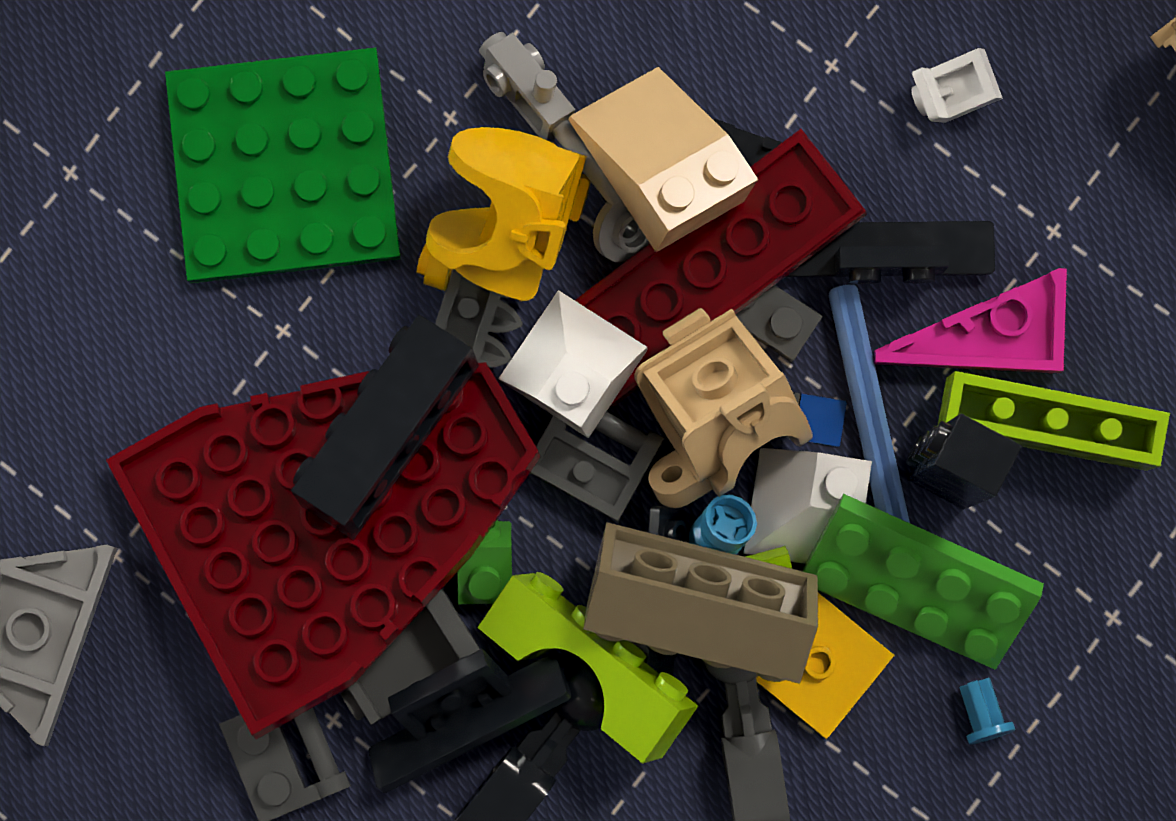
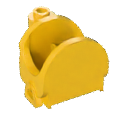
[416,127,591,301]

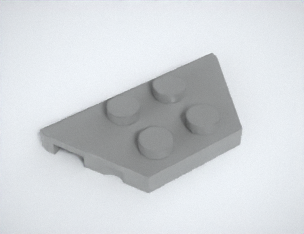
[0,545,117,746]

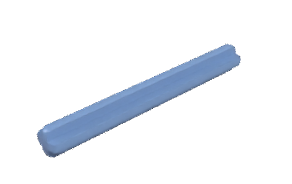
[828,284,910,523]

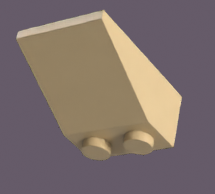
[568,67,758,252]

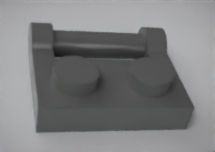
[530,412,664,522]
[219,708,351,821]

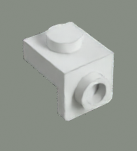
[912,48,1003,123]

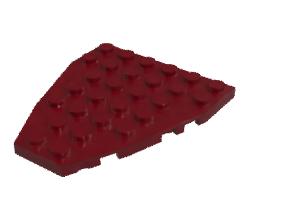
[106,362,540,740]

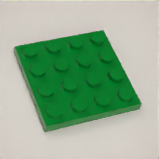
[165,47,401,284]

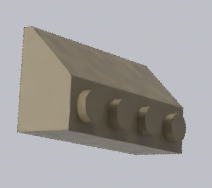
[583,522,818,684]

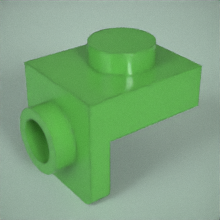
[457,520,512,604]

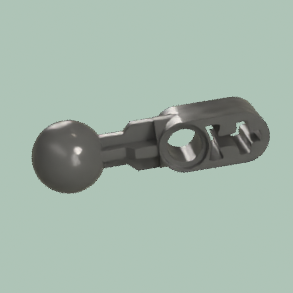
[702,660,790,821]

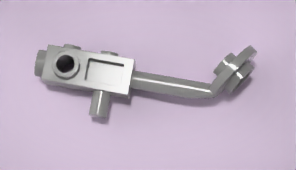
[479,32,649,263]

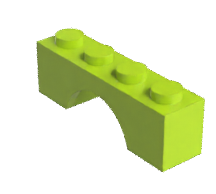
[477,572,698,764]

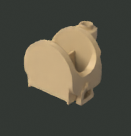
[634,308,813,508]

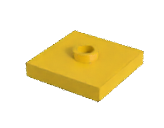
[756,593,895,739]

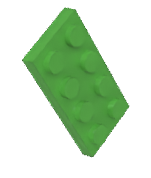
[802,493,1044,670]

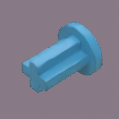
[959,678,1016,745]

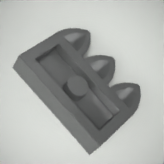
[435,269,523,368]

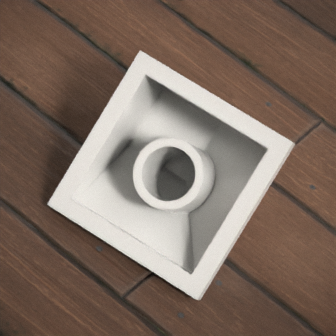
[499,290,648,438]
[743,448,872,564]

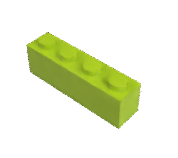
[937,371,1170,471]

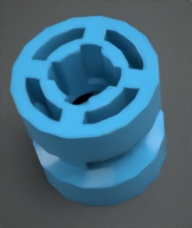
[688,495,757,555]

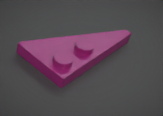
[874,268,1067,373]

